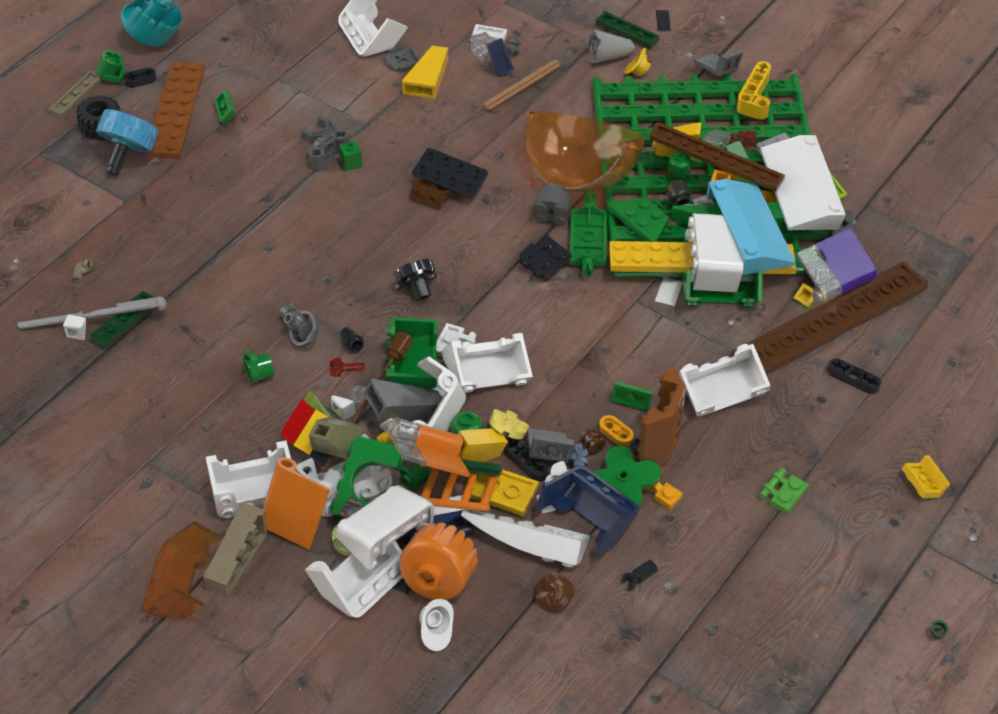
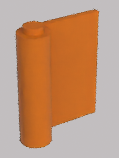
[262,457,330,550]

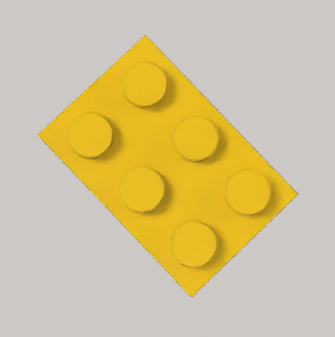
[470,470,539,517]

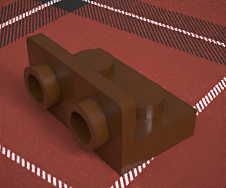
[409,179,452,210]

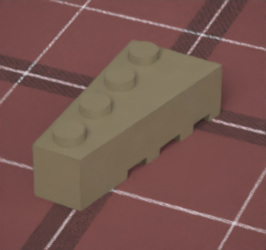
[203,502,268,597]

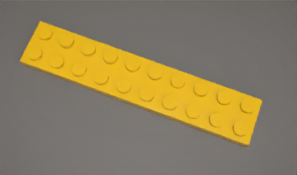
[609,241,796,274]

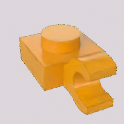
[646,482,683,510]

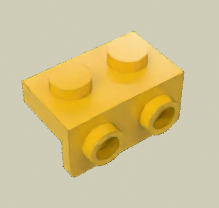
[901,455,950,498]

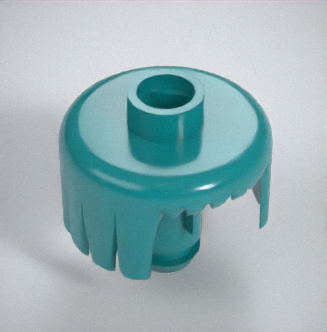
[120,0,182,47]

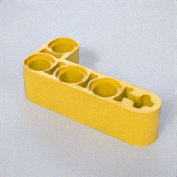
[737,61,771,120]

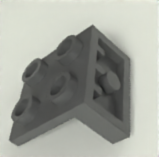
[694,50,743,77]
[527,428,574,463]

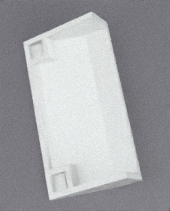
[760,135,846,230]

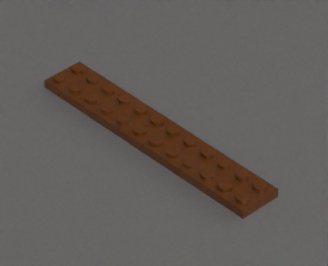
[730,261,928,374]

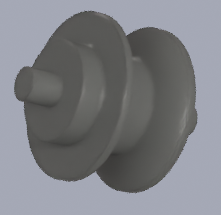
[506,36,522,56]

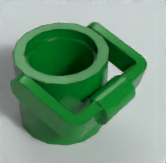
[96,50,126,83]
[243,349,274,383]

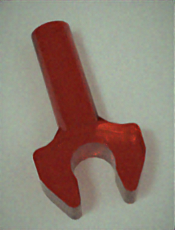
[329,358,365,377]

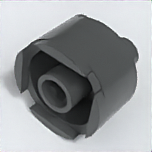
[533,185,571,225]

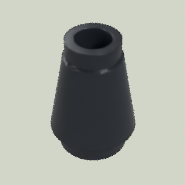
[341,327,364,352]

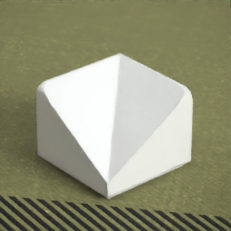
[63,315,86,340]
[331,395,355,420]

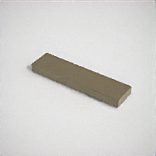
[48,70,104,119]

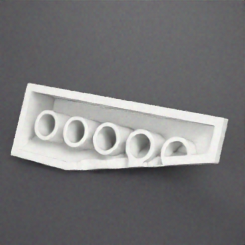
[461,510,590,567]

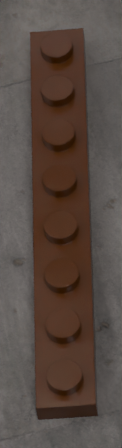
[649,122,785,192]

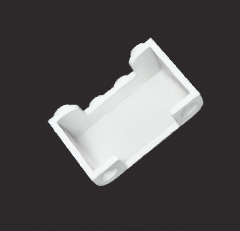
[680,344,771,416]
[295,434,392,517]

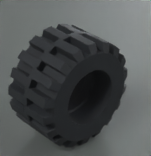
[76,95,120,140]

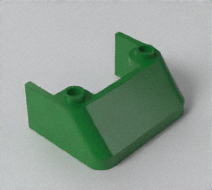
[683,270,763,307]

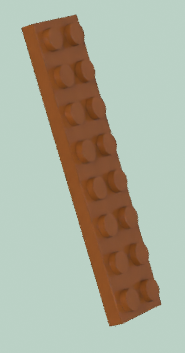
[145,61,205,159]

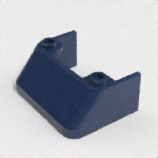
[535,466,639,556]

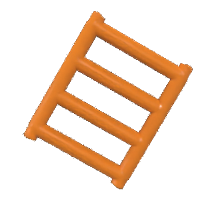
[421,467,503,512]

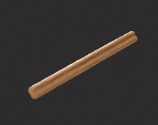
[483,60,560,111]

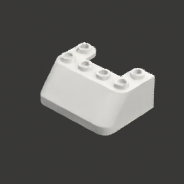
[305,541,403,618]

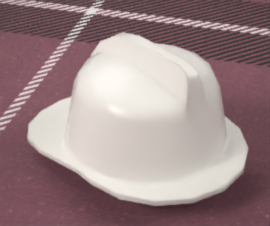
[420,599,454,651]

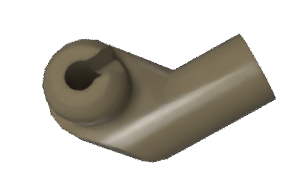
[72,259,93,283]

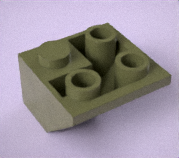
[309,417,365,459]

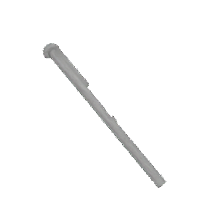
[18,297,167,330]

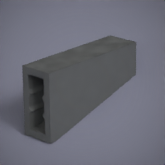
[364,379,442,421]

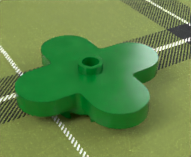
[593,446,661,508]

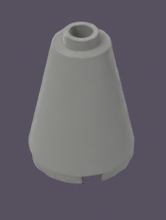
[587,30,635,63]

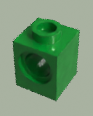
[339,141,362,171]

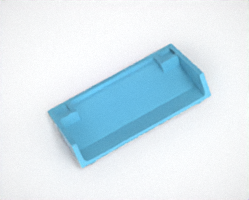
[706,179,796,275]

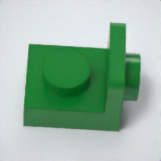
[400,461,431,491]

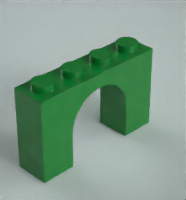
[330,435,406,519]

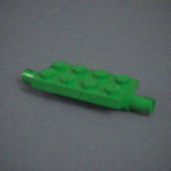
[569,192,607,277]

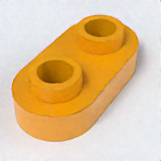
[599,415,634,447]

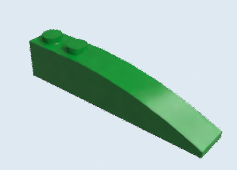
[671,203,784,231]

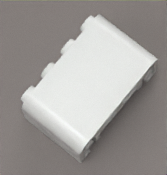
[685,213,743,292]
[206,441,291,519]

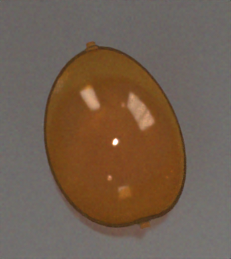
[523,111,645,192]

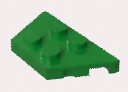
[607,197,669,242]

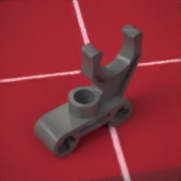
[301,115,350,171]

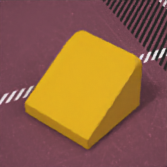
[793,283,821,308]

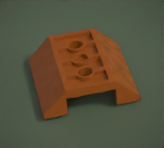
[636,365,686,468]

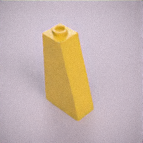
[402,45,448,99]

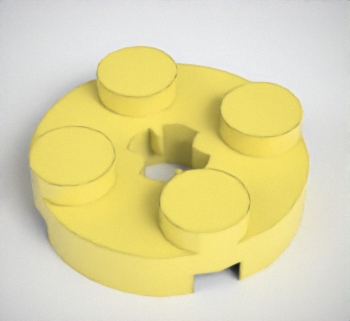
[489,409,529,439]

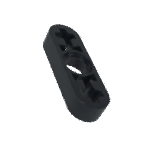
[828,359,881,394]
[504,437,548,482]

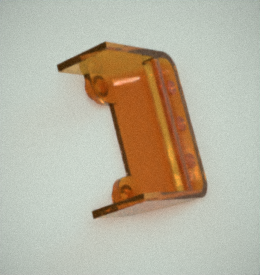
[142,521,222,619]

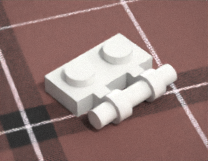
[436,323,477,357]

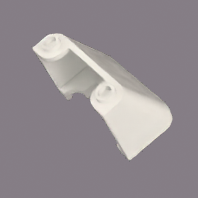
[441,333,533,393]
[337,485,434,570]

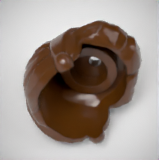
[534,572,575,612]

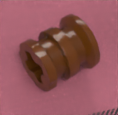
[580,428,606,455]

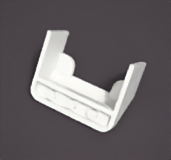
[338,0,408,57]
[379,356,466,452]

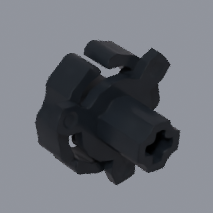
[394,259,437,301]

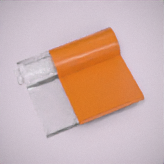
[387,417,470,477]

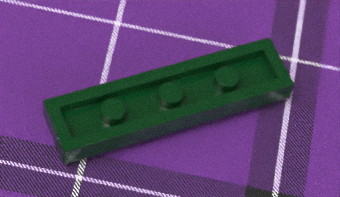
[596,11,659,49]
[90,291,155,349]

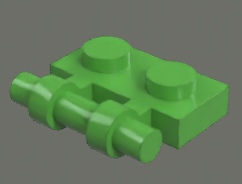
[758,468,809,515]

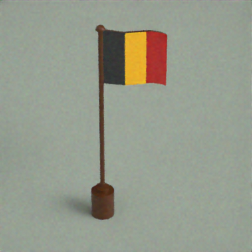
[280,332,413,473]

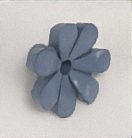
[569,443,589,467]

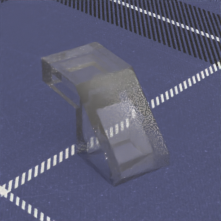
[702,129,732,149]

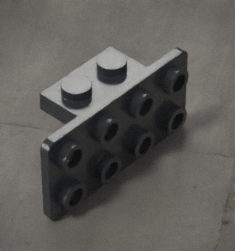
[412,148,488,199]

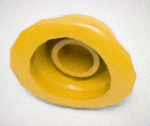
[624,48,651,76]

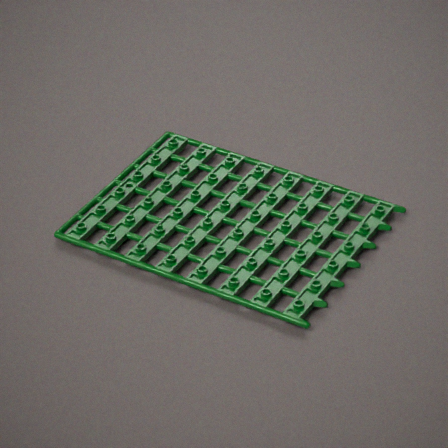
[592,73,832,278]

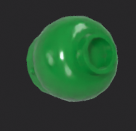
[450,411,483,434]

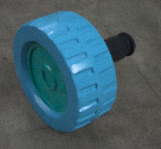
[97,109,158,176]

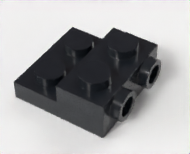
[519,234,572,282]

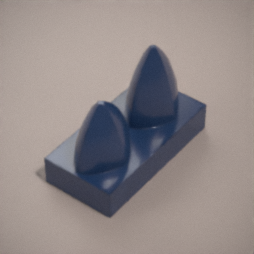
[486,38,514,76]

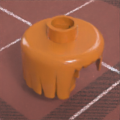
[399,523,478,600]

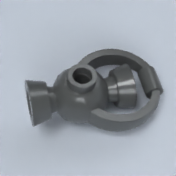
[280,303,320,347]

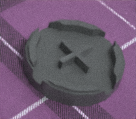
[385,46,418,72]

